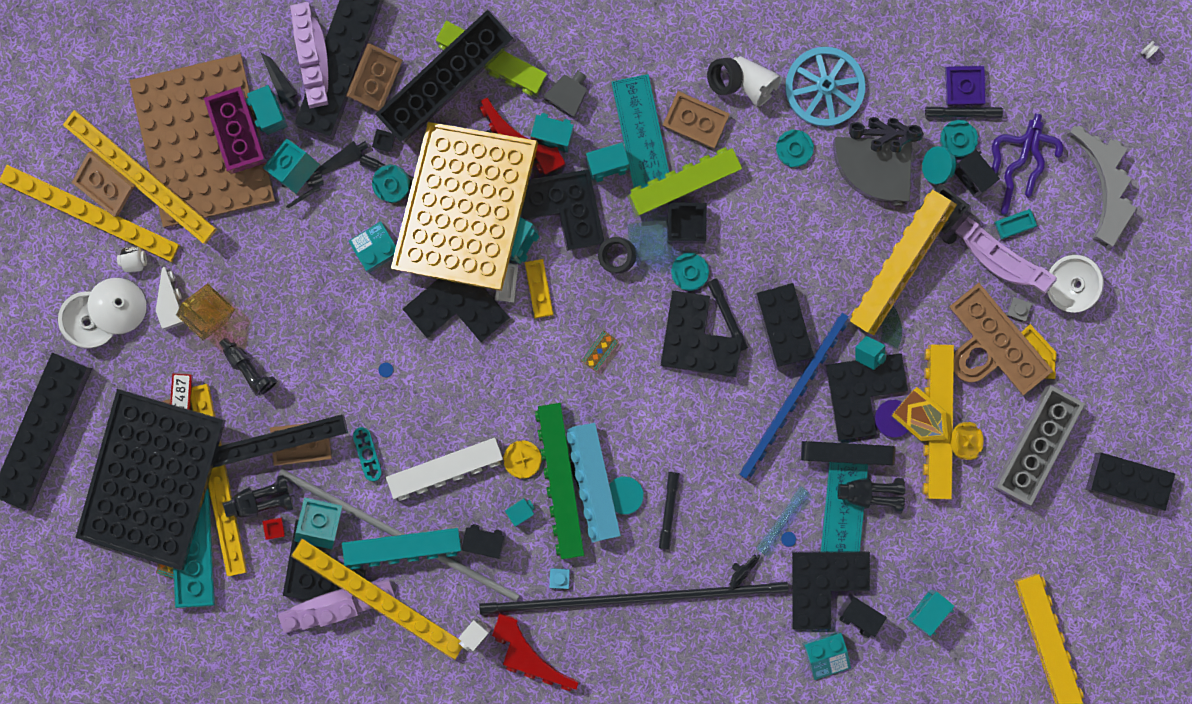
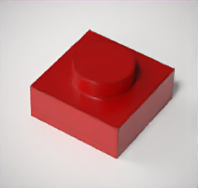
[262,517,286,540]

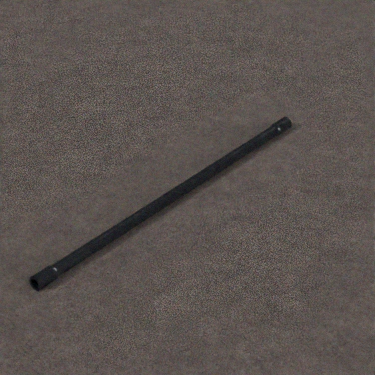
[479,582,788,615]

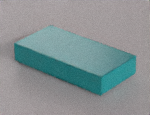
[994,208,1037,240]

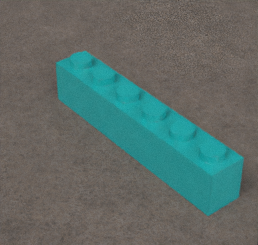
[342,528,461,570]

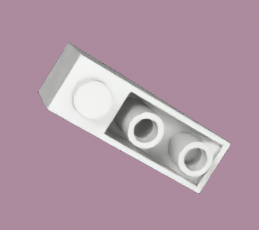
[156,267,188,330]

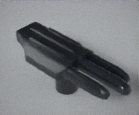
[729,554,760,590]

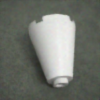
[733,56,782,107]

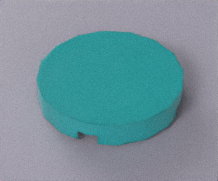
[940,120,978,158]
[776,130,814,168]
[922,146,956,185]
[372,164,410,203]
[671,253,709,291]
[609,476,644,514]

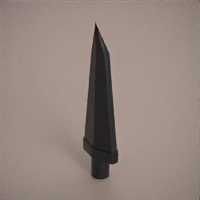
[260,52,297,109]
[315,141,369,175]

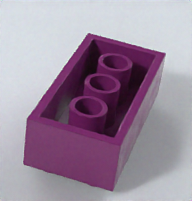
[204,86,267,174]

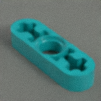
[353,427,382,481]

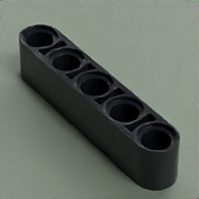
[801,441,896,466]

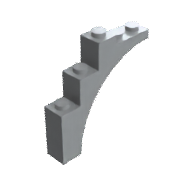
[1066,125,1136,249]

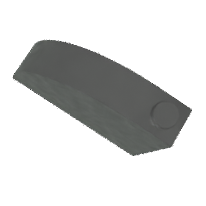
[833,137,912,207]

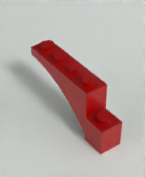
[479,97,566,177]
[492,613,579,692]

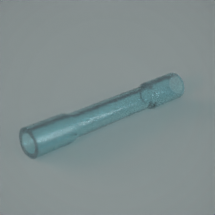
[755,486,809,555]

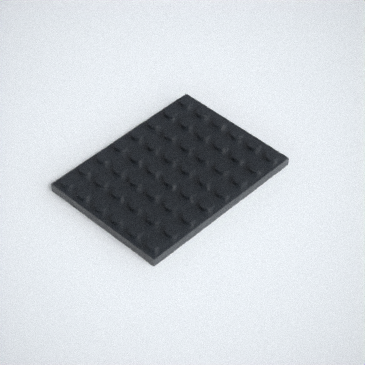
[75,389,226,570]

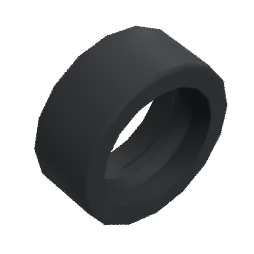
[707,58,743,95]
[598,237,636,273]

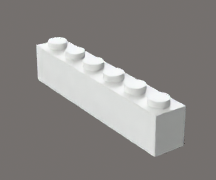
[386,438,503,501]

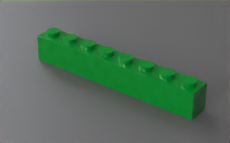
[535,403,584,559]

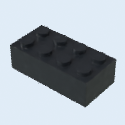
[755,283,814,368]
[1086,452,1175,511]

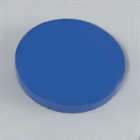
[378,362,393,377]
[781,532,796,547]

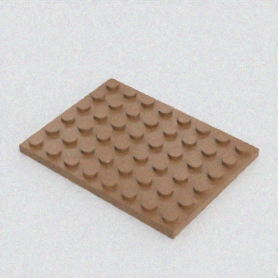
[129,54,275,228]

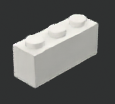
[458,617,491,651]

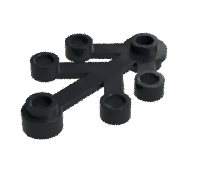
[849,117,924,153]

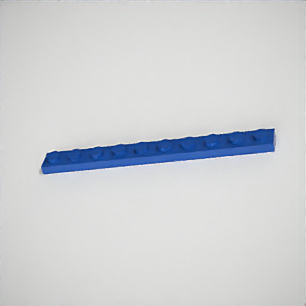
[738,312,849,479]

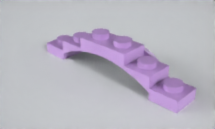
[290,2,328,108]
[955,217,1057,294]
[278,579,395,633]

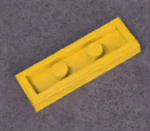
[524,259,553,319]

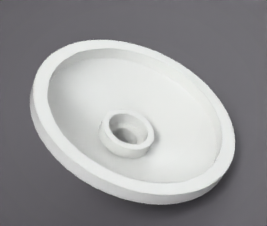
[1047,255,1104,313]
[87,278,146,334]
[58,292,113,348]

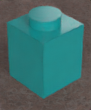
[855,336,886,370]
[505,498,536,527]

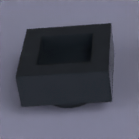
[372,129,395,152]

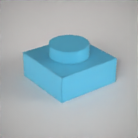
[549,568,570,589]

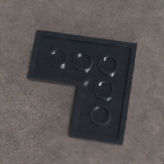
[521,169,604,251]
[403,279,510,343]
[660,290,742,378]
[825,353,908,441]
[283,519,366,600]
[792,551,870,629]

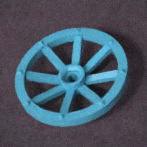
[785,47,865,127]

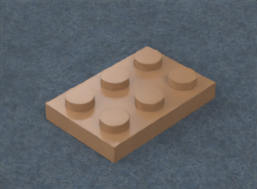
[346,44,403,112]
[662,91,730,149]
[71,151,136,217]
[270,423,332,466]

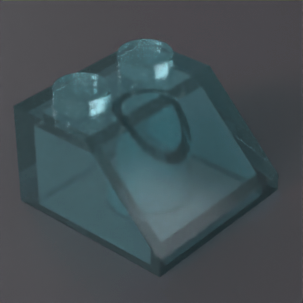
[627,221,668,263]

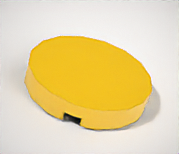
[951,422,984,460]
[503,440,542,479]

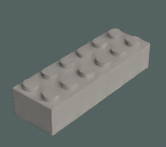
[993,385,1085,506]

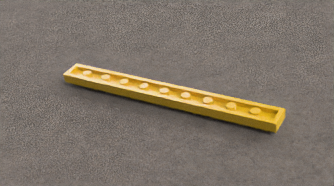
[63,110,217,244]
[0,165,180,262]
[191,384,248,577]
[291,539,463,660]

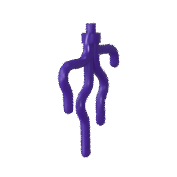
[992,113,1063,215]

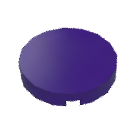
[874,399,909,438]

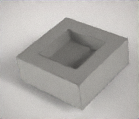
[1007,297,1032,322]

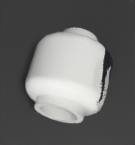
[117,247,147,273]

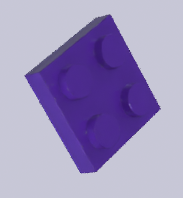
[945,66,986,106]

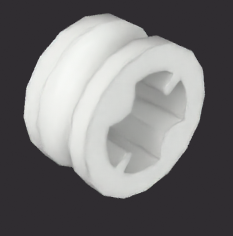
[1141,41,1159,59]

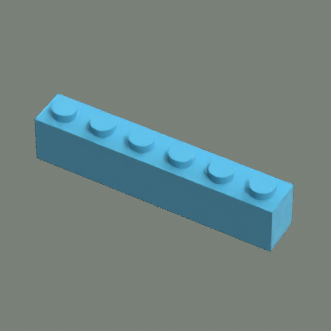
[567,423,621,543]

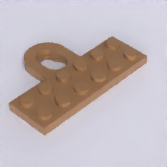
[949,283,1053,396]

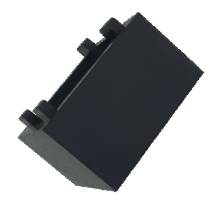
[955,149,1000,198]
[917,183,971,242]
[667,202,707,244]
[461,524,506,559]
[837,595,887,638]

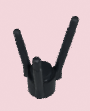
[282,171,324,208]

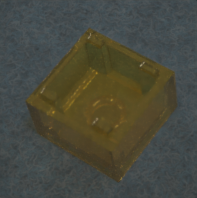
[176,283,235,341]

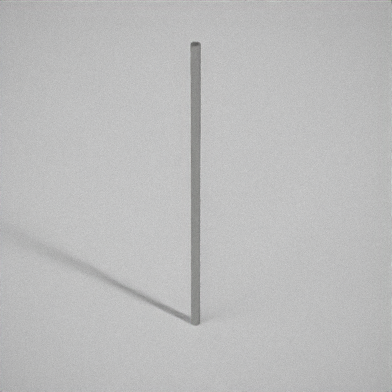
[278,469,519,601]

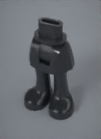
[219,338,278,396]
[223,474,293,518]
[837,478,905,514]

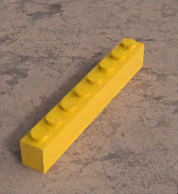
[850,190,957,335]
[922,344,954,499]
[1014,573,1084,704]

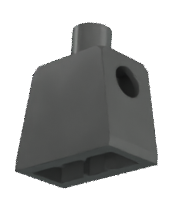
[544,70,587,119]

